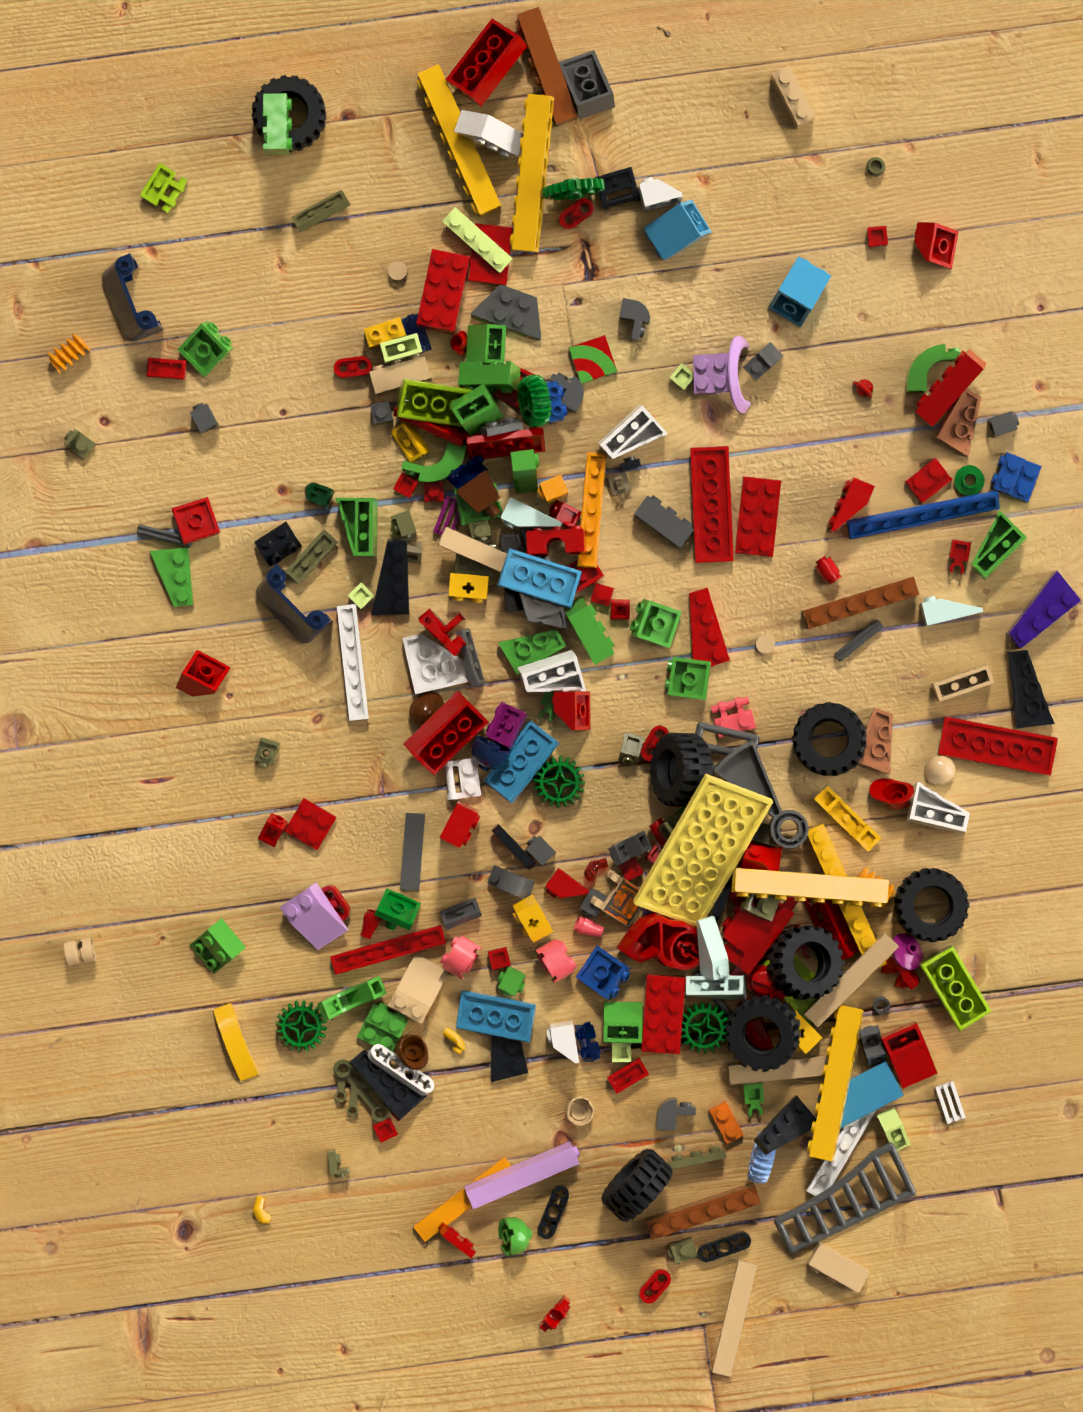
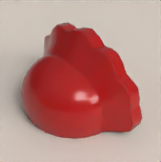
[450,330,467,355]
[853,379,874,399]

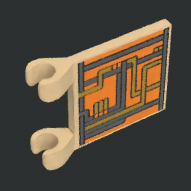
[590,870,641,927]

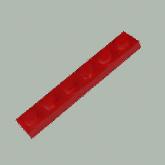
[330,925,446,975]

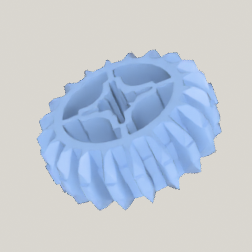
[747,1132,776,1184]

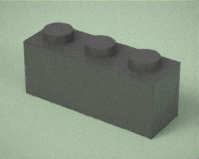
[634,495,694,549]

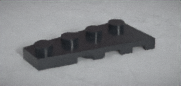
[499,533,526,612]
[371,538,410,615]
[1007,650,1055,728]
[491,998,528,1082]
[349,1050,427,1121]
[753,1095,817,1155]

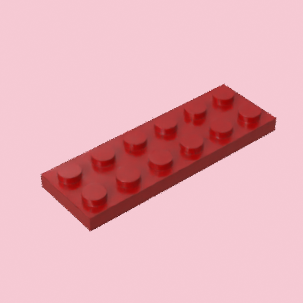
[690,446,734,563]
[937,716,1058,776]

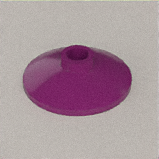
[892,933,923,970]

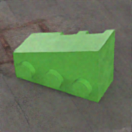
[458,361,521,394]

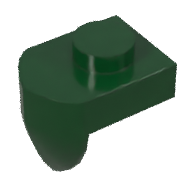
[305,482,335,509]

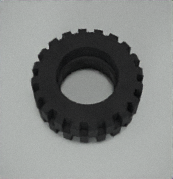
[252,75,326,152]
[792,702,867,776]
[650,733,713,807]
[894,868,970,942]
[767,925,845,1000]
[725,995,801,1072]
[601,1148,673,1222]

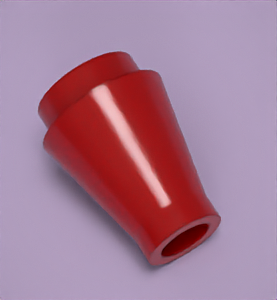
[360,909,382,939]

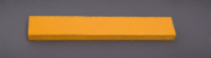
[577,452,607,568]
[413,1156,512,1242]

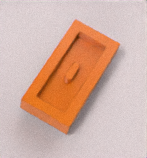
[709,1101,744,1144]

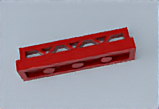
[804,898,859,960]

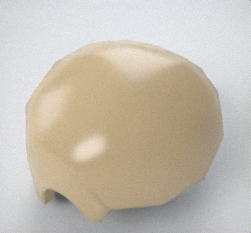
[925,755,955,785]
[565,1097,594,1126]

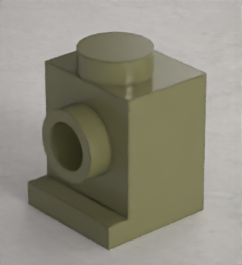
[391,510,417,540]
[469,520,492,542]
[254,737,280,768]
[657,811,683,840]

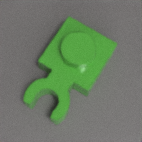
[539,690,563,722]
[743,1082,764,1116]

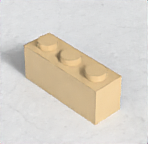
[771,65,815,129]
[369,354,432,396]
[931,665,994,702]
[807,1242,870,1293]

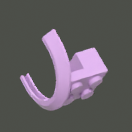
[693,336,750,414]

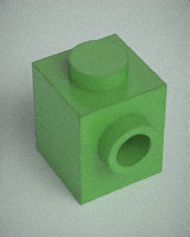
[496,966,526,997]

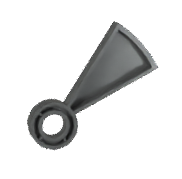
[712,740,809,848]

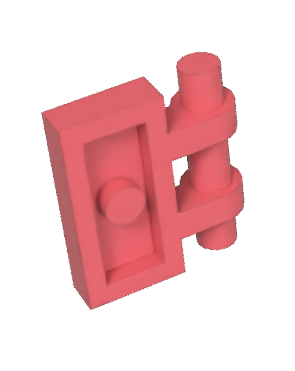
[711,696,756,738]

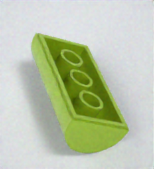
[397,379,472,427]
[919,946,992,1031]

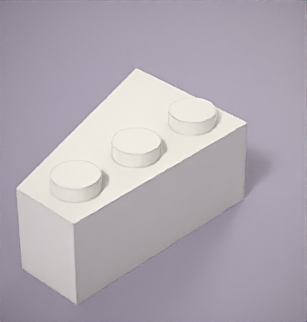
[454,110,524,158]
[597,405,668,459]
[518,650,586,692]
[906,782,970,834]

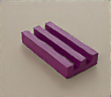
[433,496,460,535]

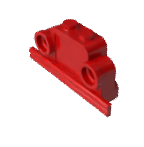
[721,897,799,976]

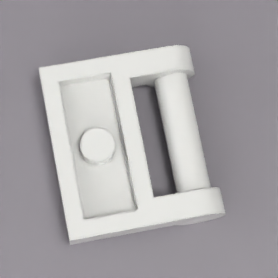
[443,758,481,800]

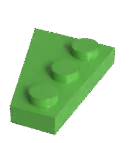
[150,547,194,607]
[498,629,567,675]

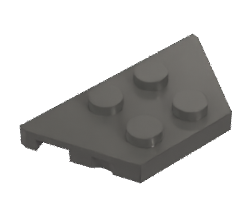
[471,284,541,340]
[518,556,569,628]

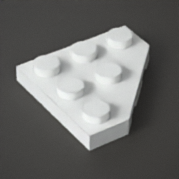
[402,634,470,694]

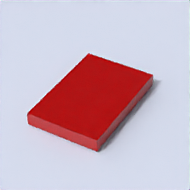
[468,223,513,286]

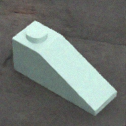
[500,497,562,529]
[920,596,983,626]
[696,916,729,981]
[686,976,746,1000]

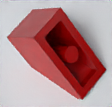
[545,867,589,898]

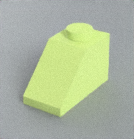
[380,333,422,364]
[877,1107,911,1151]

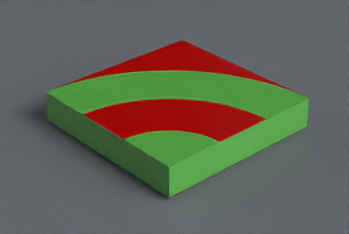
[569,335,617,384]

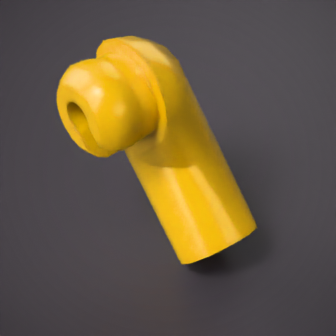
[443,1027,466,1054]
[253,1196,271,1224]

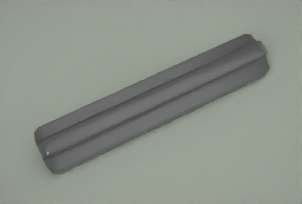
[137,524,193,548]
[834,620,883,662]

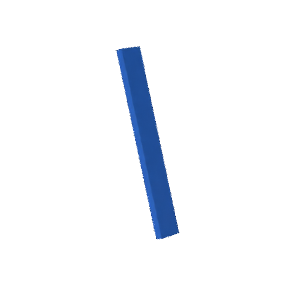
[847,490,1000,539]

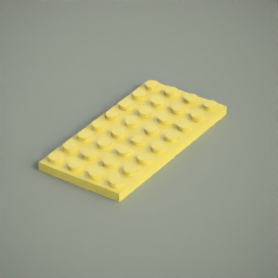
[633,774,773,927]

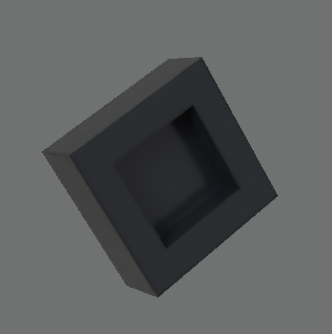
[620,456,641,472]

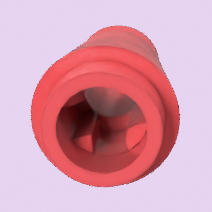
[574,916,604,938]

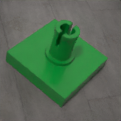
[374,888,421,931]

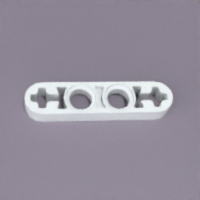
[368,1044,434,1096]

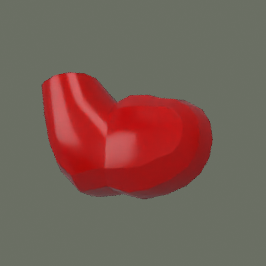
[616,912,700,970]

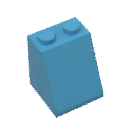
[644,200,712,260]
[768,256,831,327]

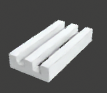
[935,1081,966,1124]

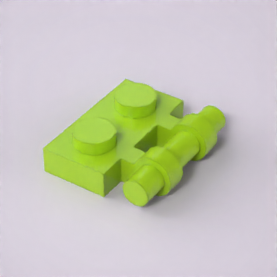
[140,162,188,213]

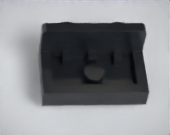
[254,522,302,566]

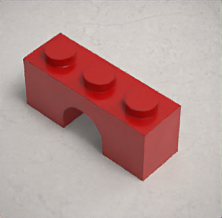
[526,526,587,557]

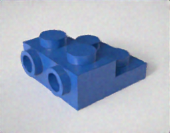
[547,381,567,425]
[990,452,1042,502]
[576,946,631,1000]

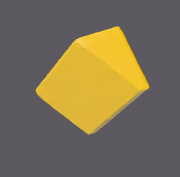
[390,422,430,463]

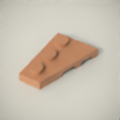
[935,389,981,457]
[858,707,893,774]

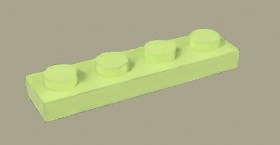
[442,207,513,273]

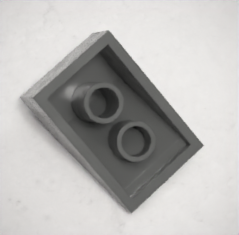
[559,50,615,120]

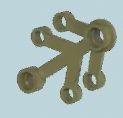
[333,1059,387,1122]

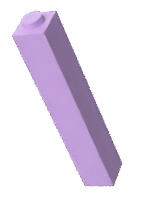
[464,1141,580,1209]

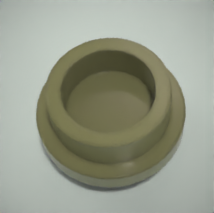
[866,157,885,177]

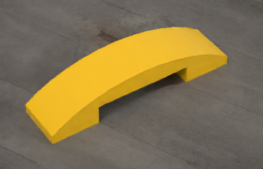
[814,785,881,852]
[213,1003,259,1081]

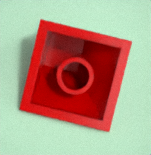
[914,222,959,269]
[176,650,231,697]
[552,691,591,730]
[740,840,783,871]

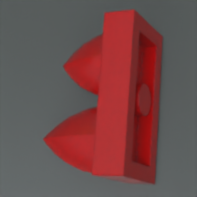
[881,955,921,990]

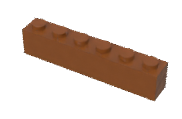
[515,7,578,127]
[802,577,919,629]
[645,1182,761,1240]

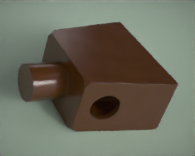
[456,470,500,519]

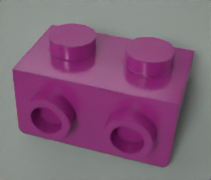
[485,702,527,748]

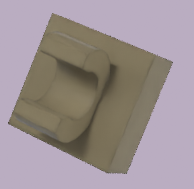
[607,472,632,496]
[407,540,423,564]

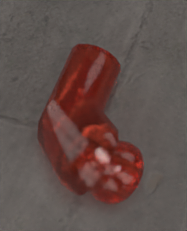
[584,858,608,881]

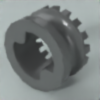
[872,996,891,1014]

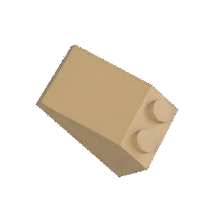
[388,953,449,1024]

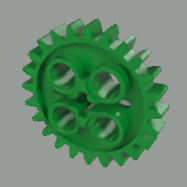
[542,178,605,200]

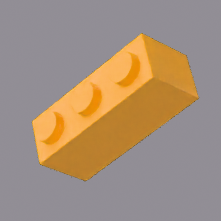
[537,475,568,504]

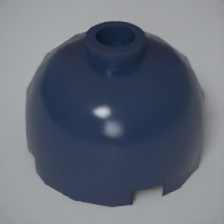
[472,736,511,771]

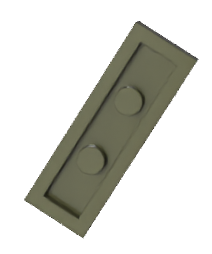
[292,190,350,232]
[285,529,338,585]
[668,1146,726,1169]

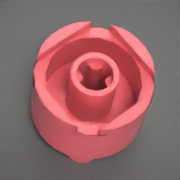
[440,935,482,980]
[535,939,577,983]

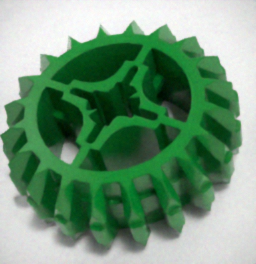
[517,375,552,427]
[533,756,585,808]
[276,1000,328,1052]
[681,1002,728,1054]

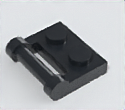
[595,167,641,211]

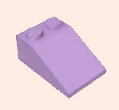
[279,883,348,950]

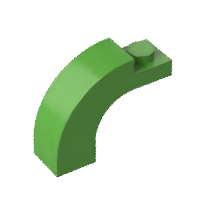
[905,344,961,393]
[401,441,467,483]
[317,976,387,1021]

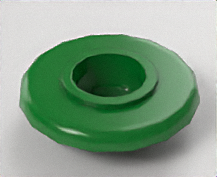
[954,465,985,495]

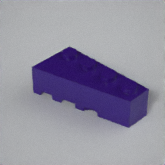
[1006,570,1081,649]

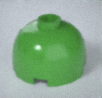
[498,1217,532,1256]

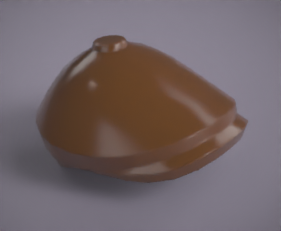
[409,691,444,727]
[396,1034,428,1070]

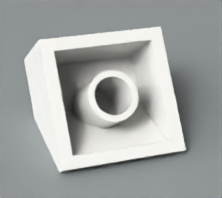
[638,177,683,212]
[547,1021,579,1063]

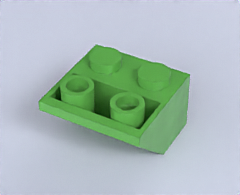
[466,324,506,364]
[451,384,504,436]
[190,918,246,974]
[603,1001,642,1043]

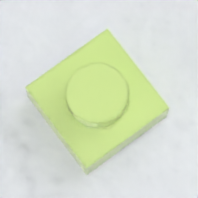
[669,363,694,390]
[348,582,375,609]
[612,1042,631,1062]

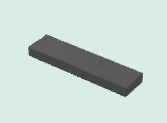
[400,812,425,891]

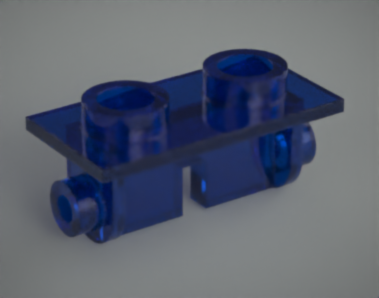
[401,314,432,355]
[446,455,488,489]
[574,1021,601,1062]

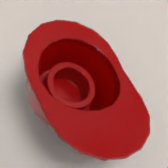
[869,778,914,810]
[746,965,786,999]

